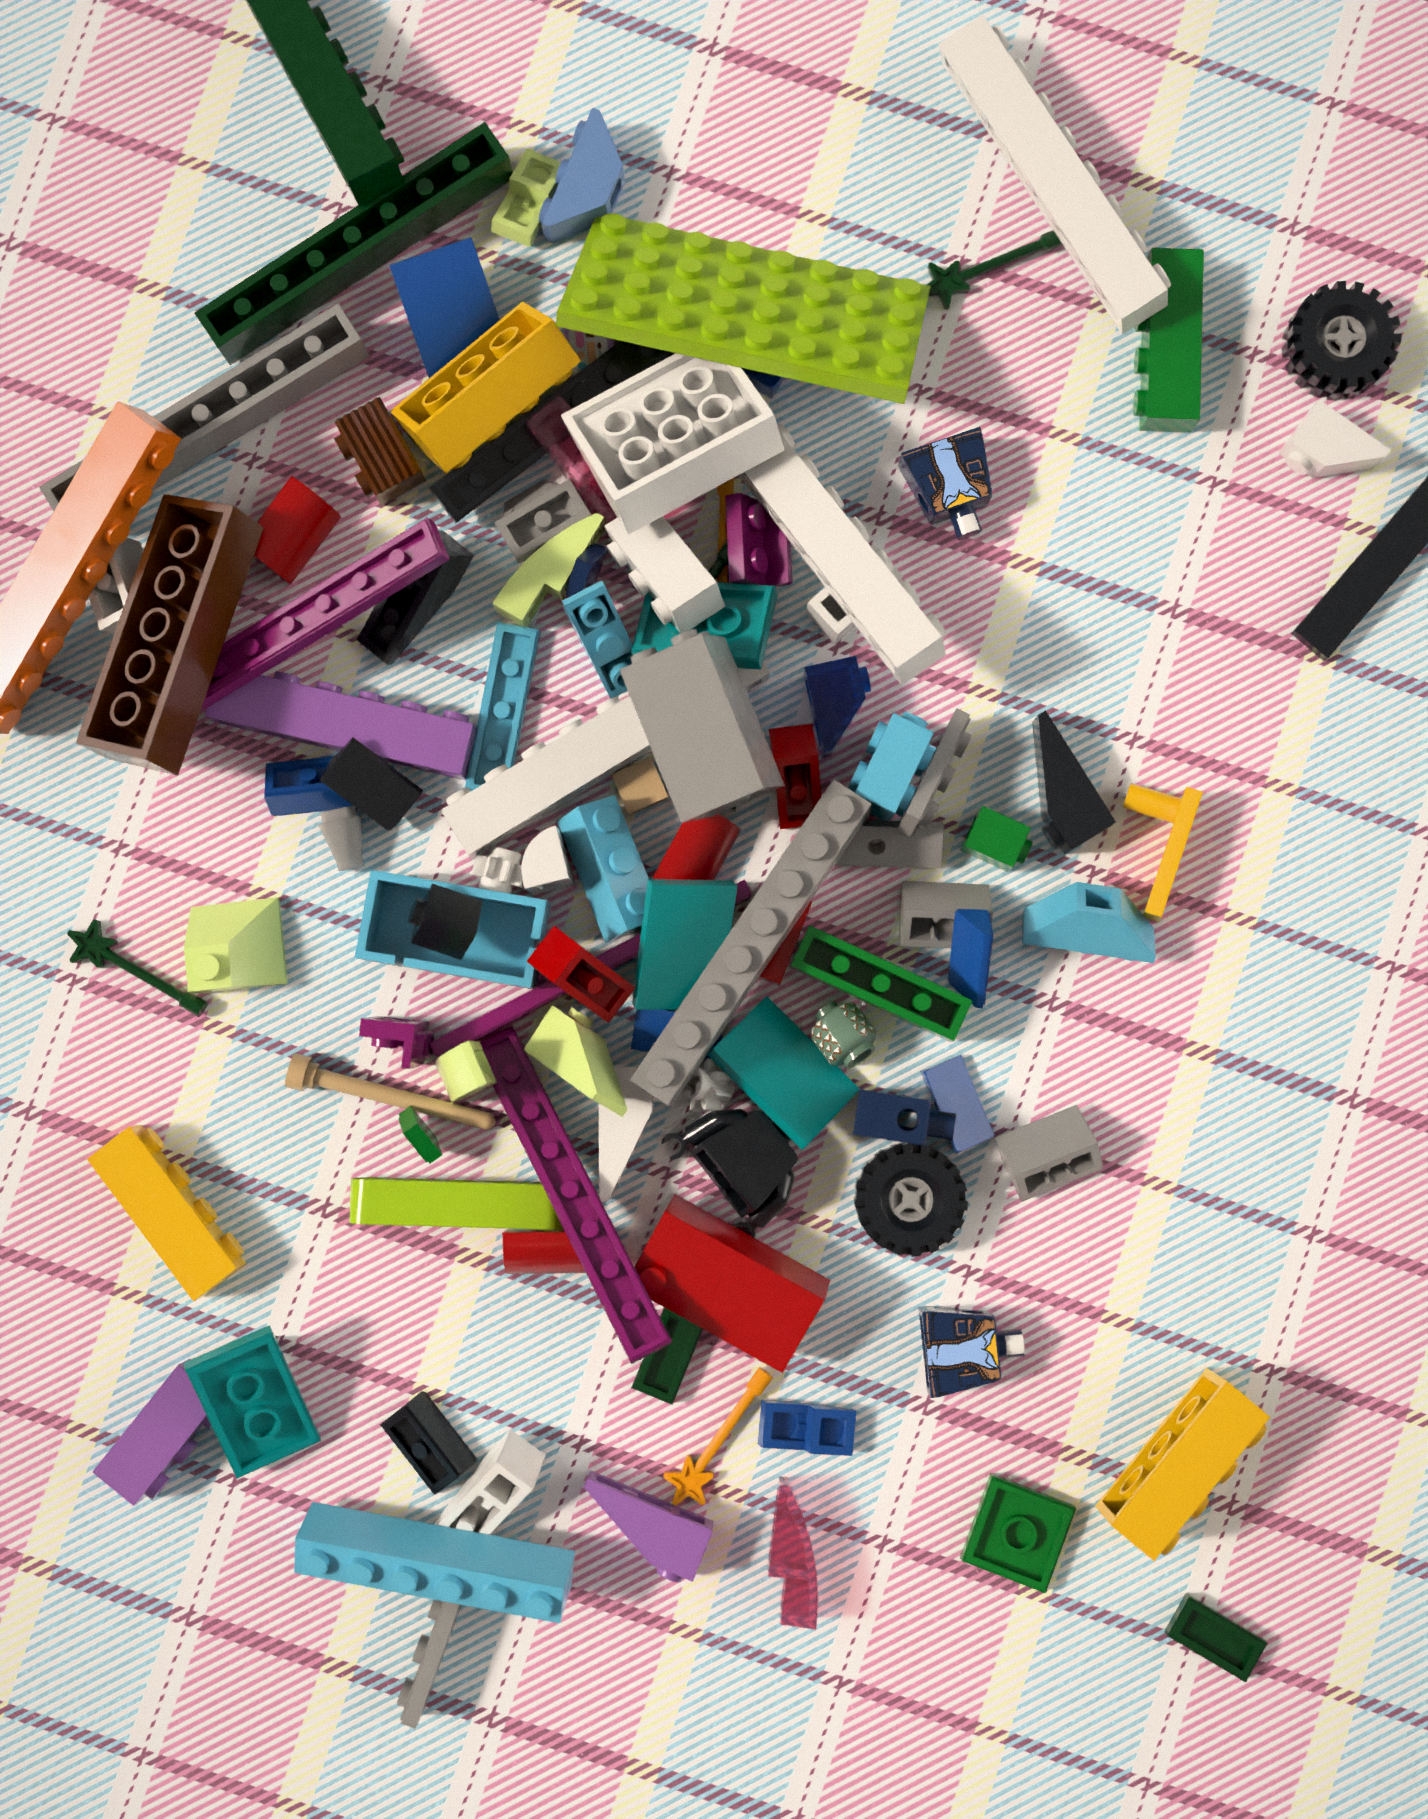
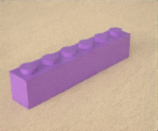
[205,671,477,781]

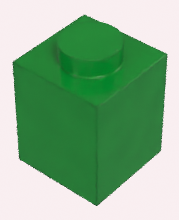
[960,806,1033,872]

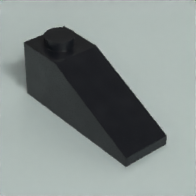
[356,530,474,665]
[1032,710,1116,855]

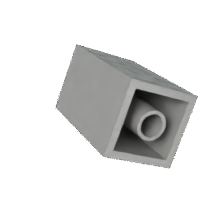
[620,629,785,823]

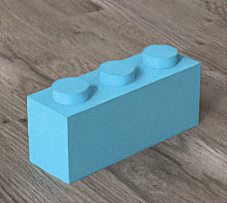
[557,795,649,943]

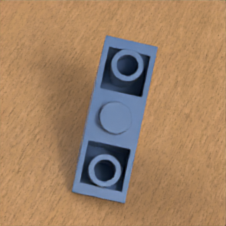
[539,107,625,243]

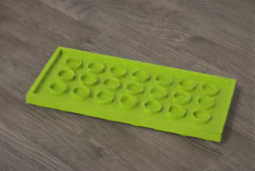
[556,213,931,404]

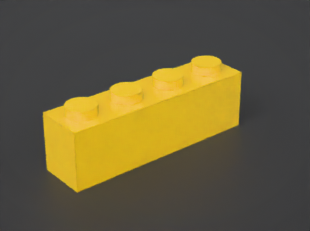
[87,1125,246,1302]

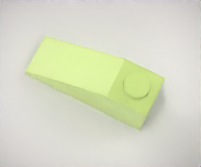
[523,1005,627,1117]

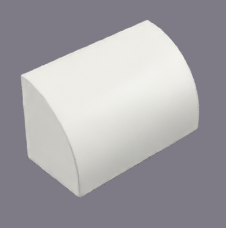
[521,826,575,896]

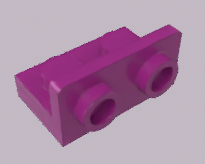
[725,492,793,587]
[359,1016,434,1069]

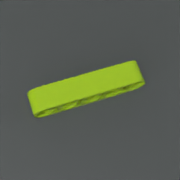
[349,1177,564,1230]

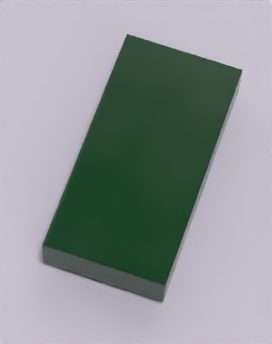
[631,1308,703,1405]
[1164,1593,1268,1683]

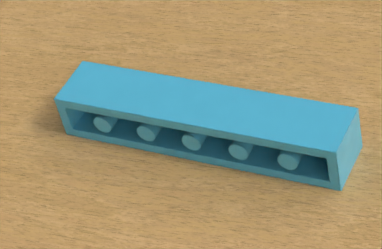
[294,1502,575,1623]

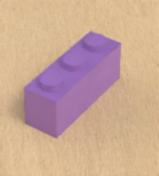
[92,1358,212,1506]

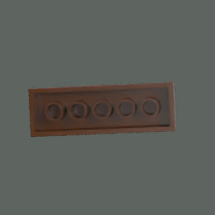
[76,494,264,776]

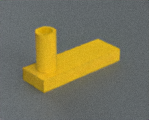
[1123,783,1203,922]

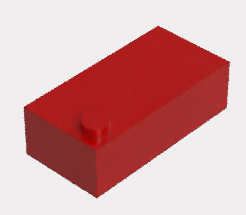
[634,1193,830,1373]

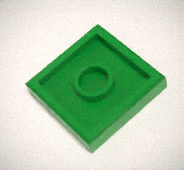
[960,1473,1076,1594]

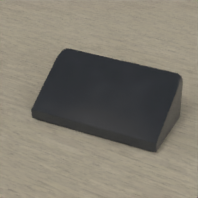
[321,737,423,831]
[380,1391,476,1495]

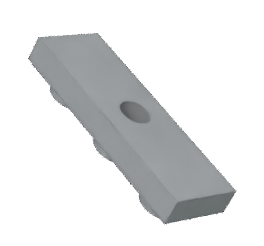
[896,708,972,838]
[835,820,944,868]
[396,1600,461,1729]

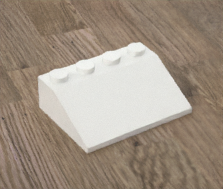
[561,353,785,535]

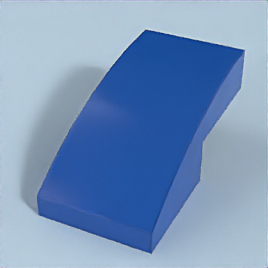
[757,1400,857,1456]

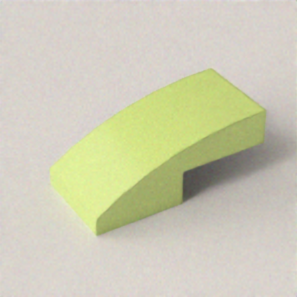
[491,148,561,247]

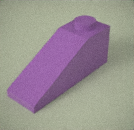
[584,1470,713,1583]

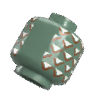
[811,1001,877,1069]

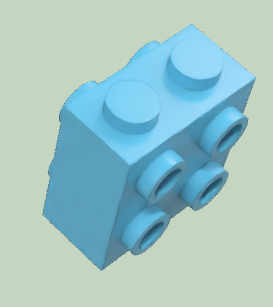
[848,712,936,821]

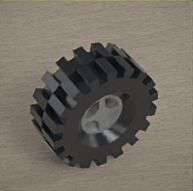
[1281,280,1402,401]
[853,1143,968,1257]

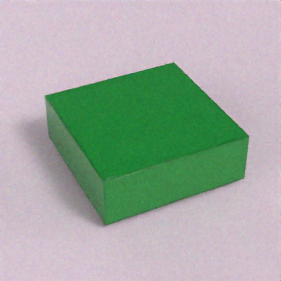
[398,1106,442,1164]

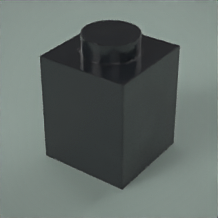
[408,883,483,960]

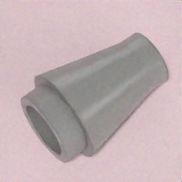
[318,805,364,871]

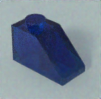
[803,656,871,758]

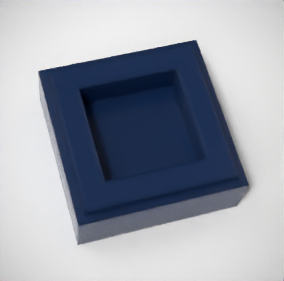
[565,543,608,597]

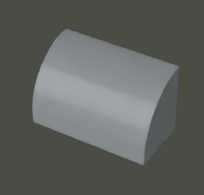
[900,881,993,948]
[995,1104,1103,1202]

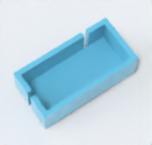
[355,870,551,990]

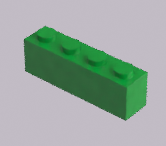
[1133,248,1204,433]
[789,925,973,1042]

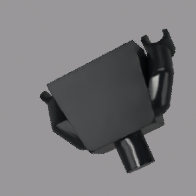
[661,1109,798,1238]

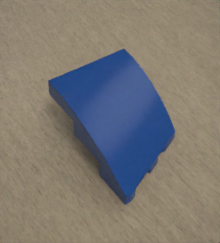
[389,237,500,378]

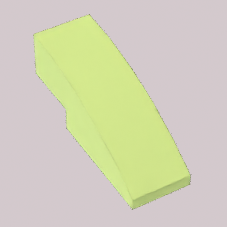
[492,513,606,628]
[435,1041,497,1103]

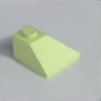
[184,897,288,994]

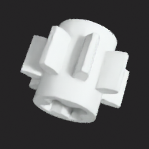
[472,846,524,894]
[681,1058,735,1113]

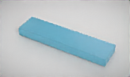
[465,622,541,791]

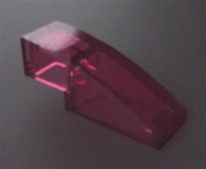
[526,395,617,524]
[767,1476,818,1630]

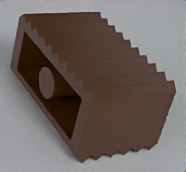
[334,397,427,506]

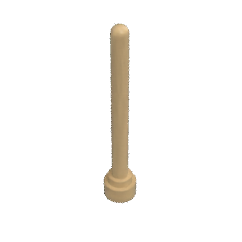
[285,1053,495,1130]

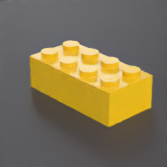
[390,301,581,473]
[1095,1368,1270,1561]

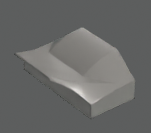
[494,479,591,563]

